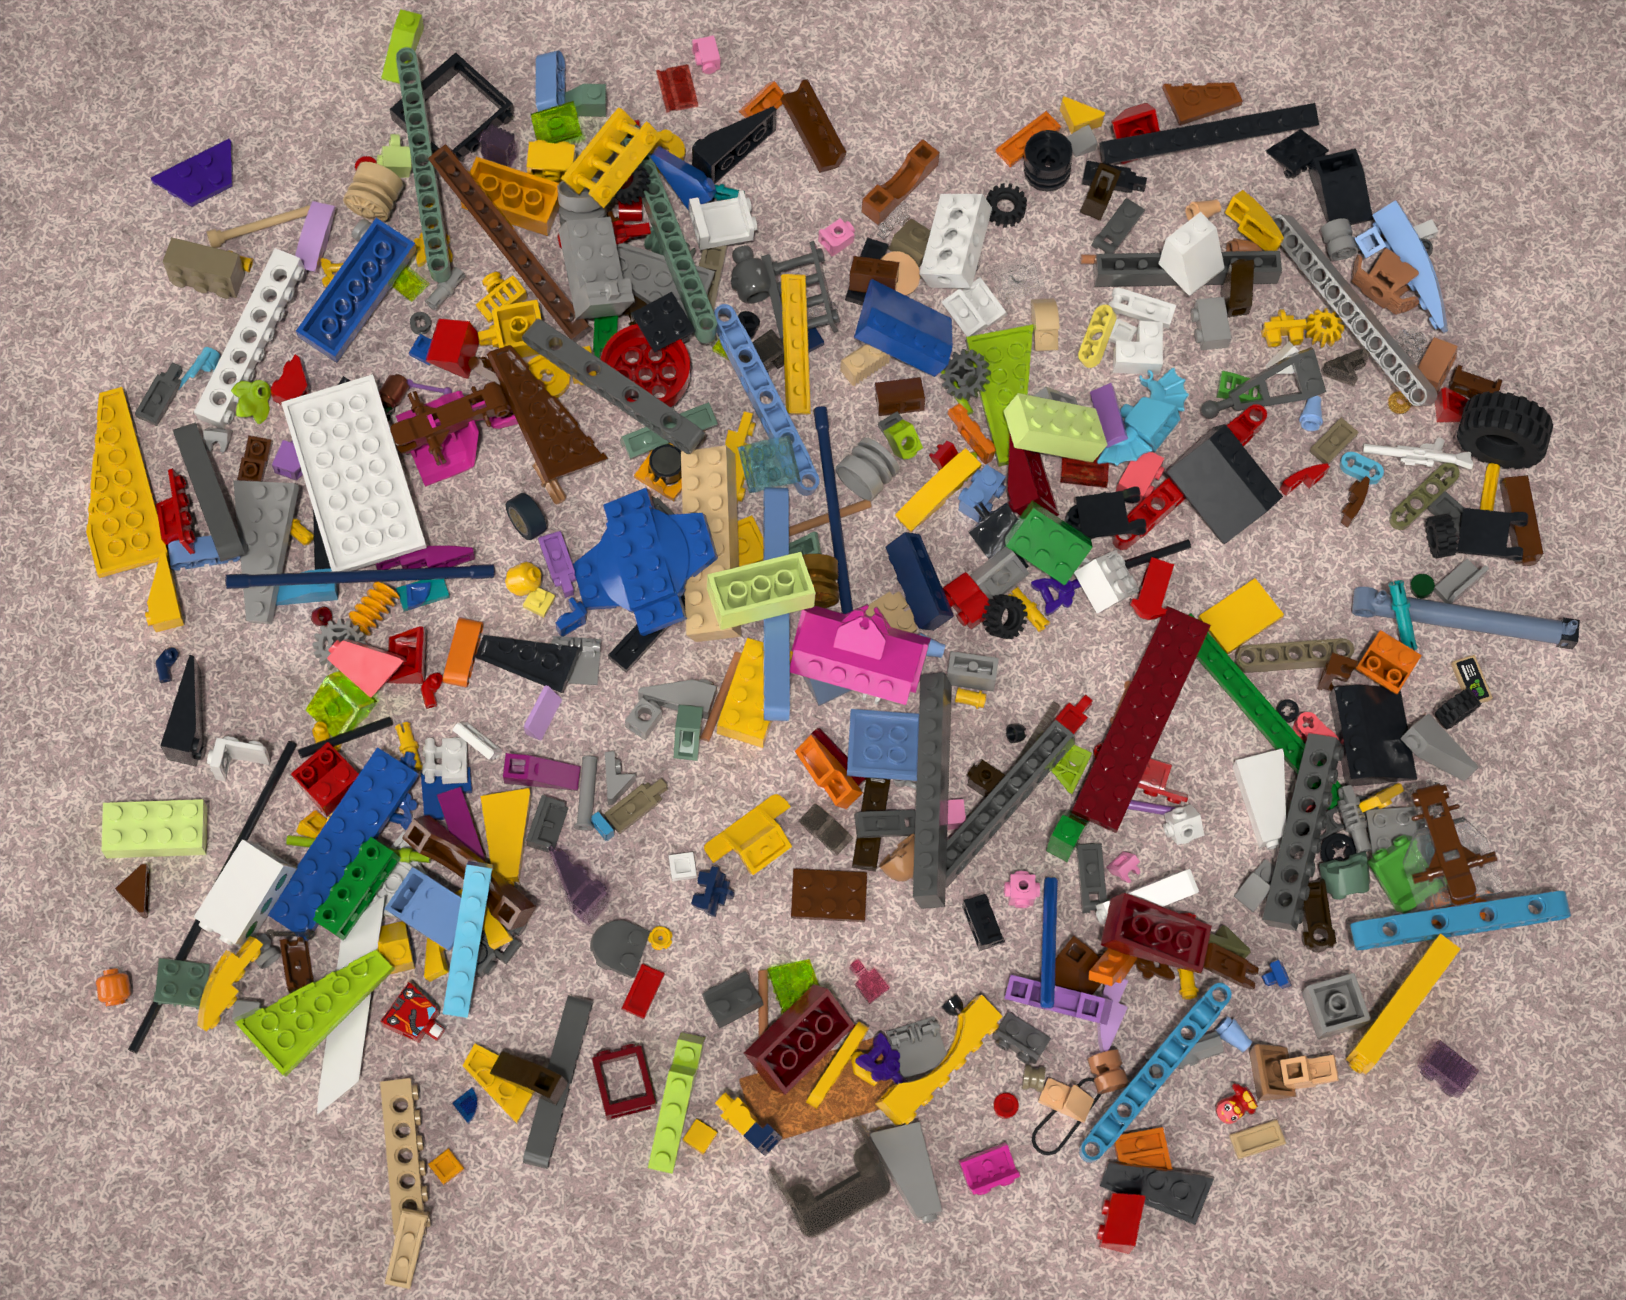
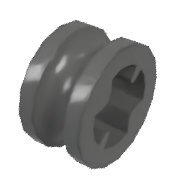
[410,312,431,335]

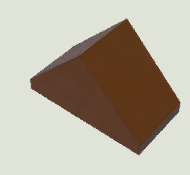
[115,864,150,918]

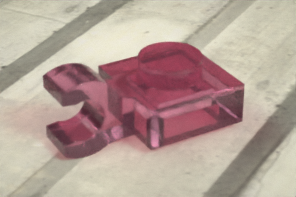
[849,959,890,1005]

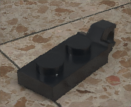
[1082,160,1147,193]

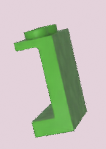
[1367,835,1445,914]

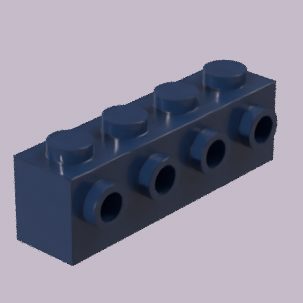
[885,532,954,631]

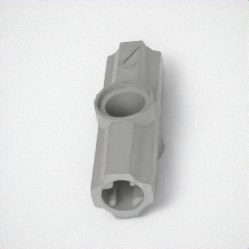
[1145,1031,1224,1076]

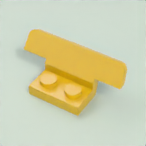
[704,794,792,875]

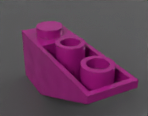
[503,753,580,791]

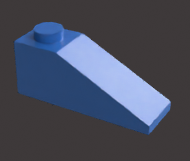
[650,146,717,211]

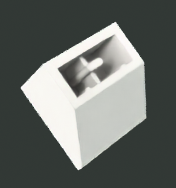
[1074,550,1139,613]

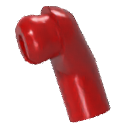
[421,672,443,709]

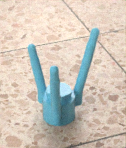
[178,347,221,390]

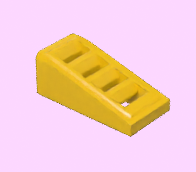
[475,275,527,323]

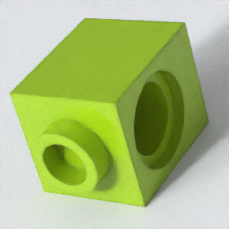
[883,419,923,460]

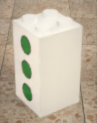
[194,839,297,947]

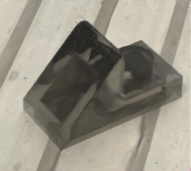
[1321,347,1370,387]

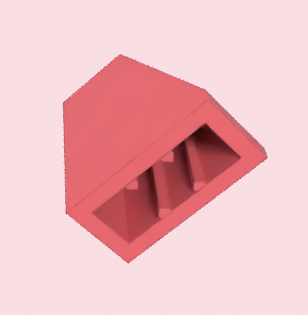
[327,639,407,698]

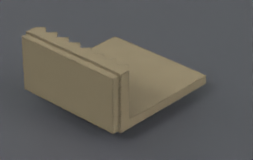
[888,219,931,267]

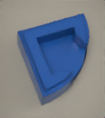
[406,582,431,610]

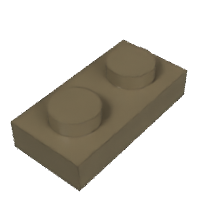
[1309,417,1359,465]

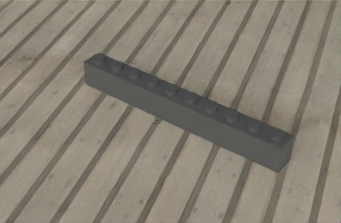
[913,672,952,909]

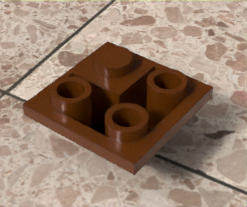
[1040,936,1102,995]

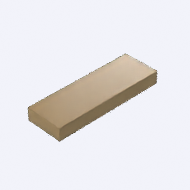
[384,1208,428,1289]

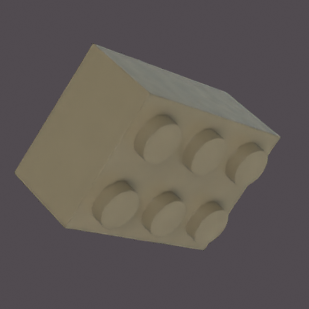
[163,237,245,299]

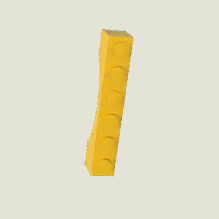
[875,995,1003,1125]

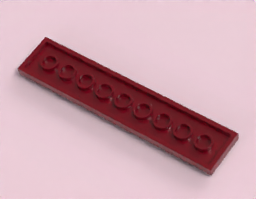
[1071,606,1211,833]

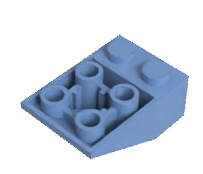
[385,867,461,951]

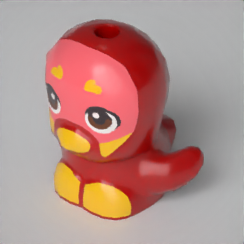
[1216,1083,1258,1124]

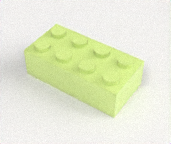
[1004,393,1108,462]
[707,552,816,630]
[101,799,207,858]

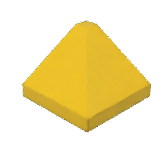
[296,810,327,839]

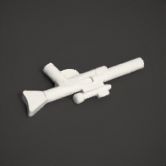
[1363,437,1473,469]

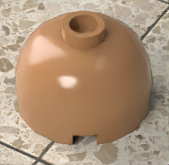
[879,834,915,882]

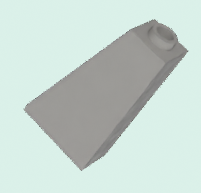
[869,1122,942,1223]

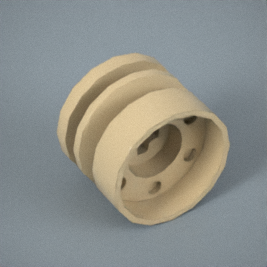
[343,162,403,222]

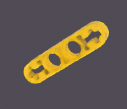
[806,1021,870,1109]

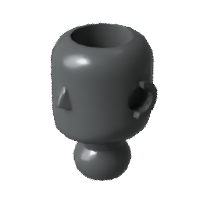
[731,245,771,304]

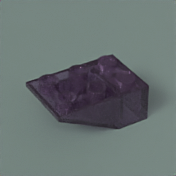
[548,846,609,927]

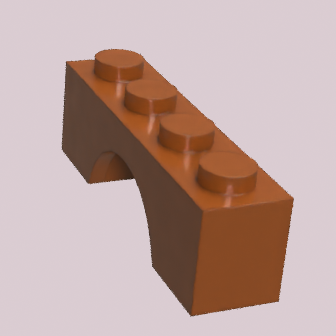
[861,139,940,226]

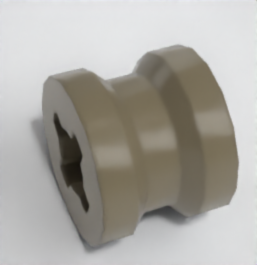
[1022,1064,1046,1092]

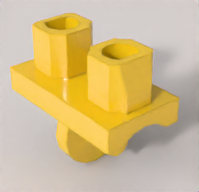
[1261,309,1306,348]

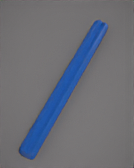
[1040,877,1058,1009]

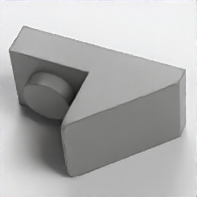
[605,751,636,805]
[1234,859,1275,912]

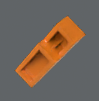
[795,735,863,809]

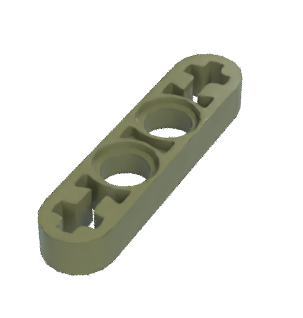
[1389,463,1460,530]

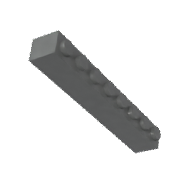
[1093,251,1282,287]

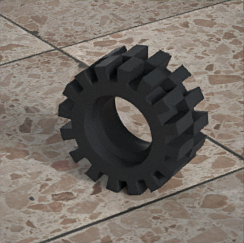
[613,164,651,205]
[986,183,1027,228]
[1425,514,1458,559]
[982,594,1028,639]
[1435,688,1482,730]

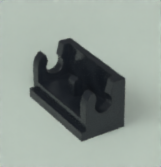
[962,894,1005,951]

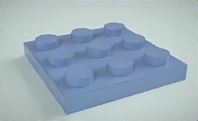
[847,709,919,781]

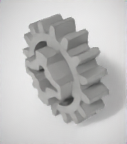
[312,619,366,672]

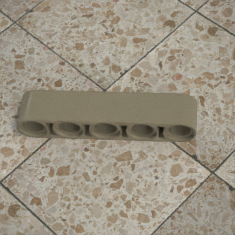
[1234,638,1354,673]

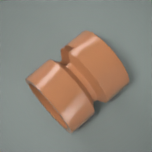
[1087,1050,1129,1094]

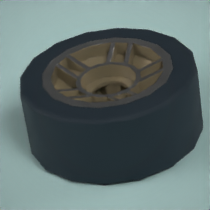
[505,493,547,540]

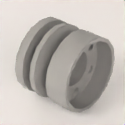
[557,177,607,226]
[836,437,899,501]

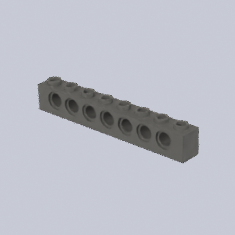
[946,720,1075,888]
[1262,733,1344,931]

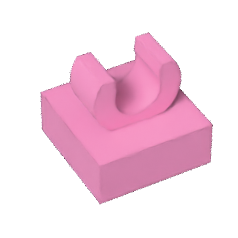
[1106,851,1140,883]

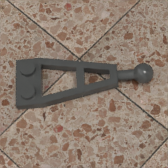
[1201,347,1326,419]

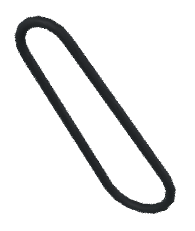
[1032,1077,1101,1156]

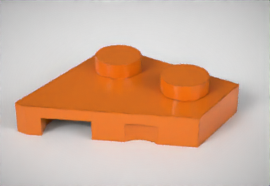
[1114,1127,1173,1170]

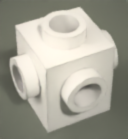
[1163,804,1204,845]

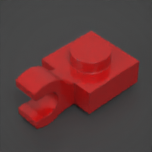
[1054,695,1093,735]

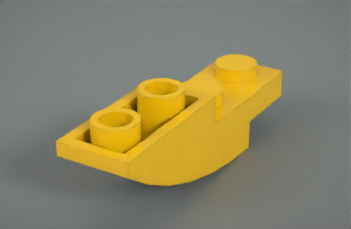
[725,411,756,504]
[197,936,263,1032]

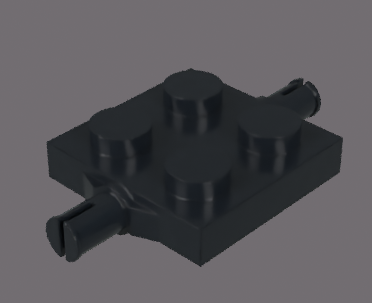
[968,501,1029,568]

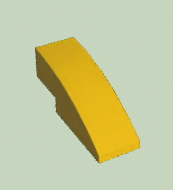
[1225,190,1284,251]

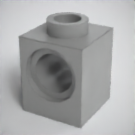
[625,698,662,740]

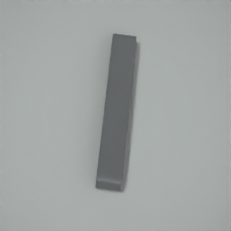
[173,422,244,562]
[523,995,593,1169]

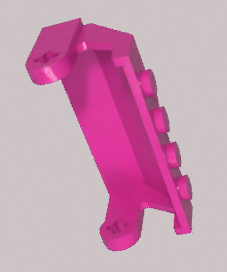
[790,604,931,705]

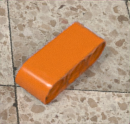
[443,617,484,688]

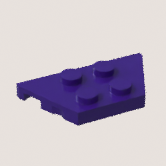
[150,139,233,207]

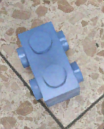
[958,464,1006,522]

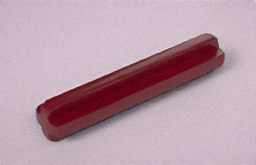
[811,728,866,786]

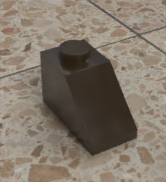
[1080,162,1121,221]

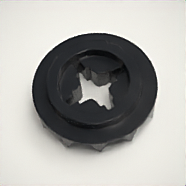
[1320,834,1357,862]

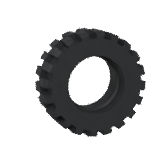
[1457,391,1553,469]

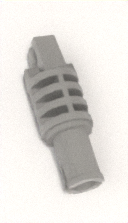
[1338,785,1372,853]

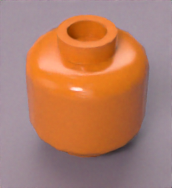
[96,968,131,1006]

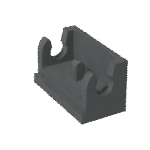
[526,795,569,854]

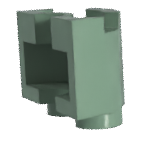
[1319,852,1371,900]

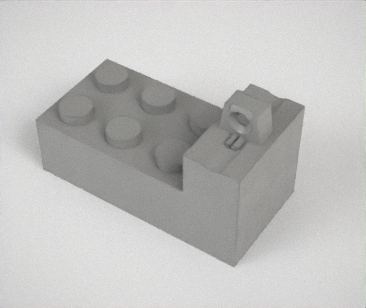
[558,217,634,319]

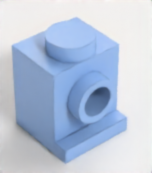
[1354,226,1386,258]

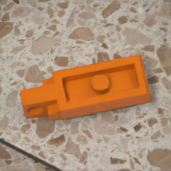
[948,403,996,464]

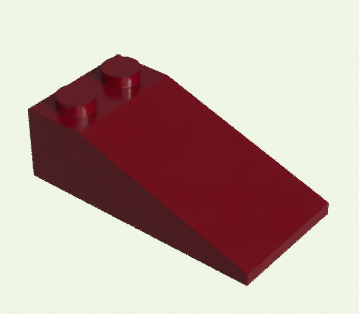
[1008,434,1059,516]
[1101,893,1212,973]

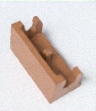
[1418,337,1458,394]

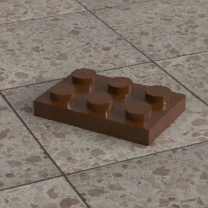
[791,868,867,922]

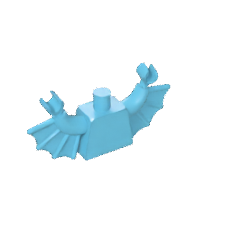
[1097,368,1189,466]

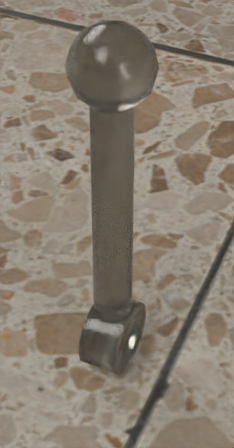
[266,929,315,940]

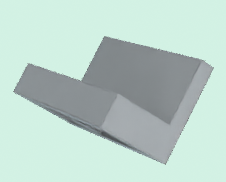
[1433,558,1489,604]

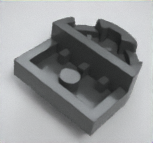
[590,920,650,978]

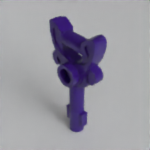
[1031,576,1082,616]
[855,1033,921,1106]

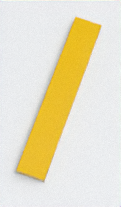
[781,274,811,415]

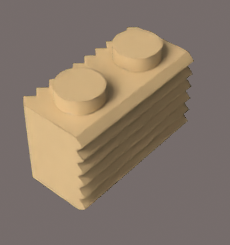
[840,344,890,386]

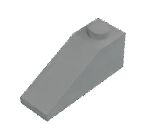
[638,679,717,720]
[1401,714,1479,782]

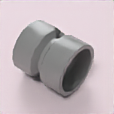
[1321,219,1358,261]

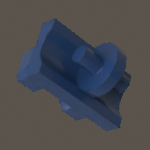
[691,866,735,917]

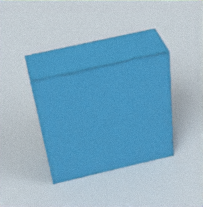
[591,812,614,841]

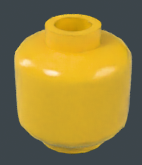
[505,561,541,596]

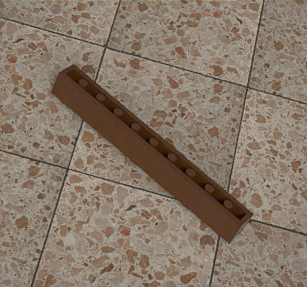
[428,144,593,343]

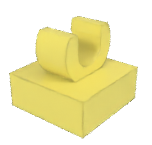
[523,587,556,618]

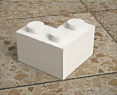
[1113,321,1163,375]

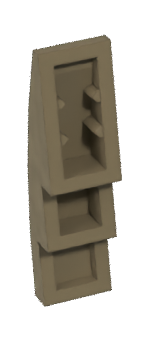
[699,245,728,312]

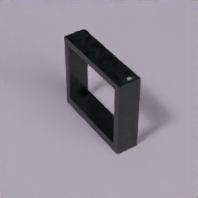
[390,52,514,162]

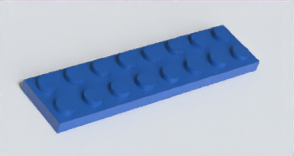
[268,747,419,941]

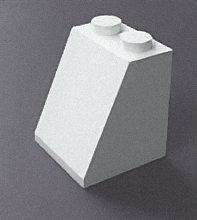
[1159,212,1224,296]

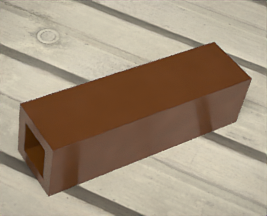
[1500,475,1544,566]

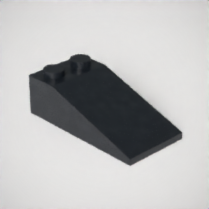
[692,106,777,184]
[160,655,206,767]

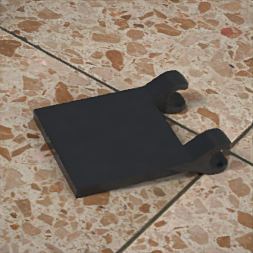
[1075,487,1146,538]
[1457,508,1528,562]

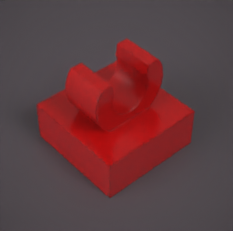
[929,441,959,471]

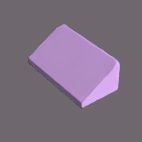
[524,685,562,740]

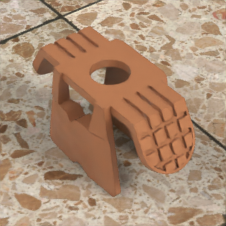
[1351,248,1420,315]

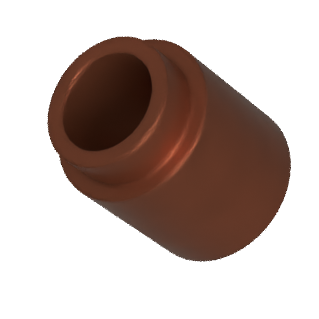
[379,374,409,408]

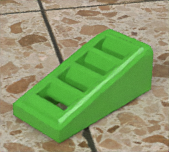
[1216,371,1261,402]

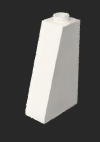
[1233,749,1286,850]
[1095,869,1199,927]

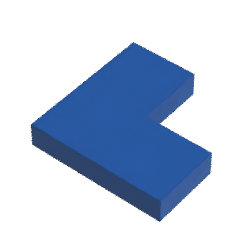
[420,767,472,820]

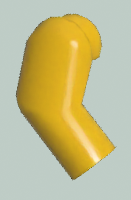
[851,1051,877,1086]

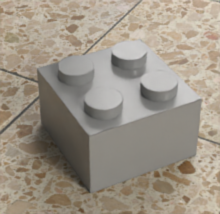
[1302,973,1371,1040]

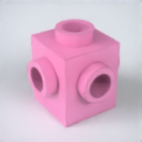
[1004,871,1040,908]

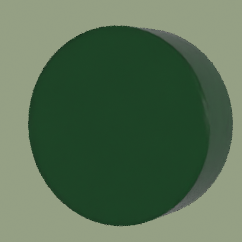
[1410,574,1435,599]

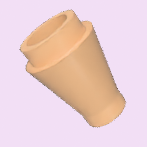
[1185,199,1221,221]

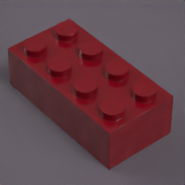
[744,984,855,1095]

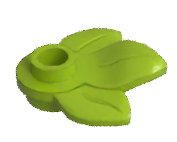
[231,380,271,424]

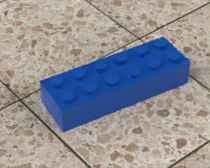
[296,218,416,363]

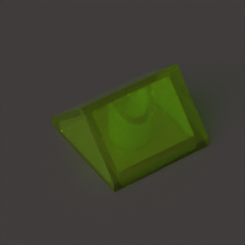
[530,101,584,143]

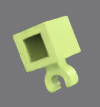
[377,134,411,178]

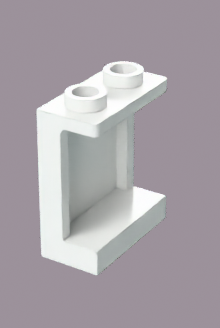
[688,190,757,250]

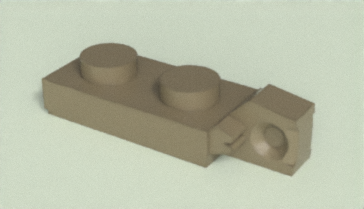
[604,778,668,835]

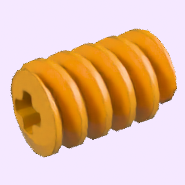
[348,582,400,636]

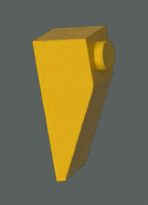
[145,552,184,632]

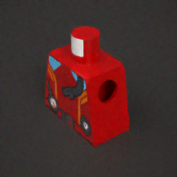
[380,982,445,1043]

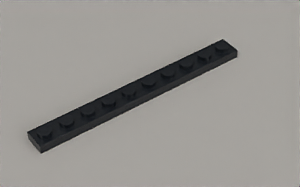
[1099,103,1320,165]

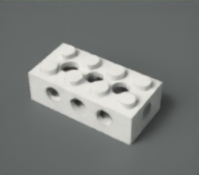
[919,194,992,289]

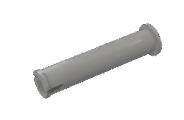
[574,756,598,831]

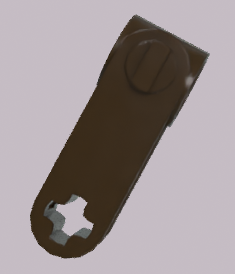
[1302,878,1337,953]

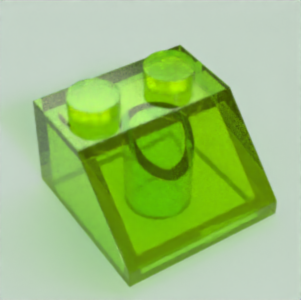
[305,670,377,737]

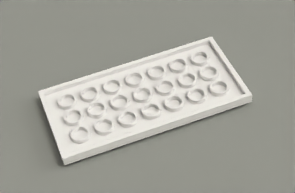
[281,374,427,571]

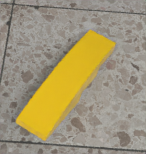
[895,448,982,532]

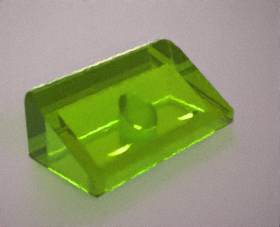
[392,265,430,302]

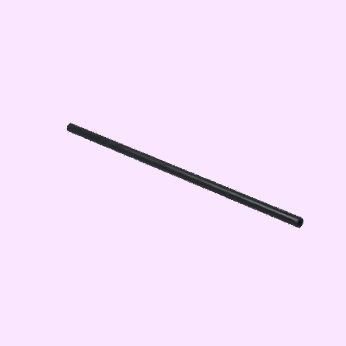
[128,741,297,1054]

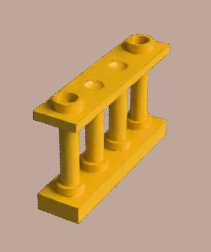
[561,107,662,208]

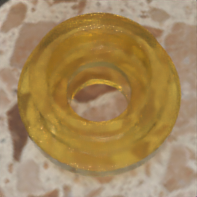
[1388,392,1412,414]

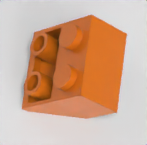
[1356,630,1422,694]

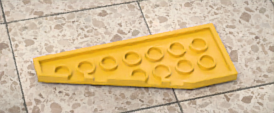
[86,387,169,578]

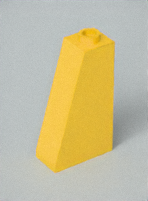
[480,788,531,886]

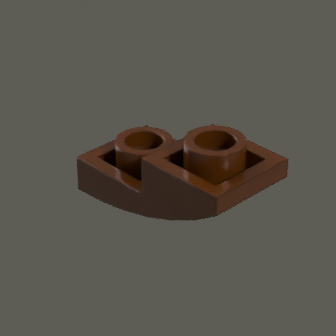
[237,435,273,482]
[1341,476,1370,528]

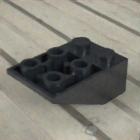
[1308,148,1373,225]

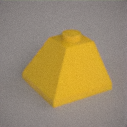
[377,921,415,975]

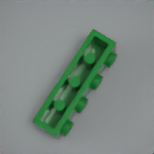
[313,837,401,941]

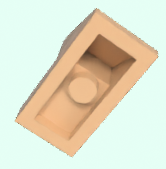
[1038,1077,1094,1123]

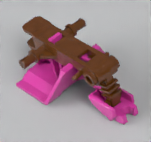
[390,382,518,487]

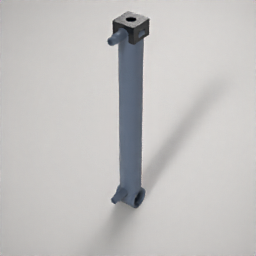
[1352,587,1580,649]

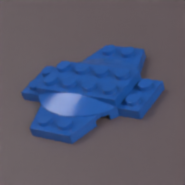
[572,488,718,636]

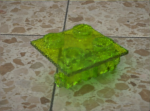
[767,959,820,1015]

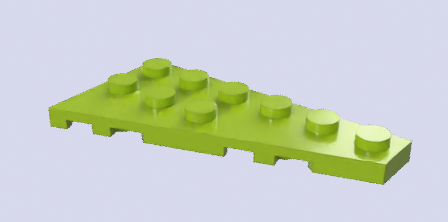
[965,324,1034,467]
[234,950,395,1077]

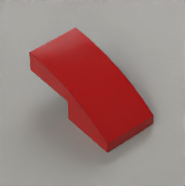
[1279,463,1330,496]

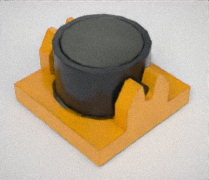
[634,443,682,502]

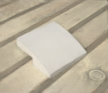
[942,277,1008,337]

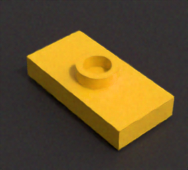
[1359,783,1404,813]

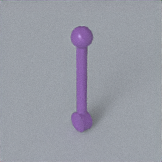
[407,379,452,395]

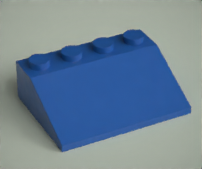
[854,279,953,377]

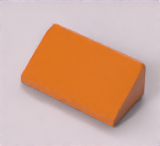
[738,81,785,118]

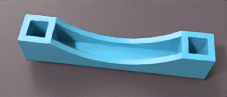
[442,861,493,1018]

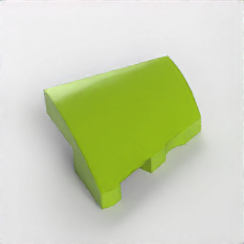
[1051,745,1092,795]

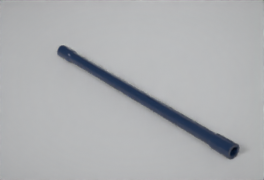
[813,406,853,614]
[225,564,494,589]

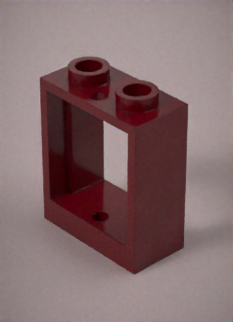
[592,1044,656,1121]

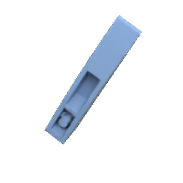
[1372,200,1448,333]

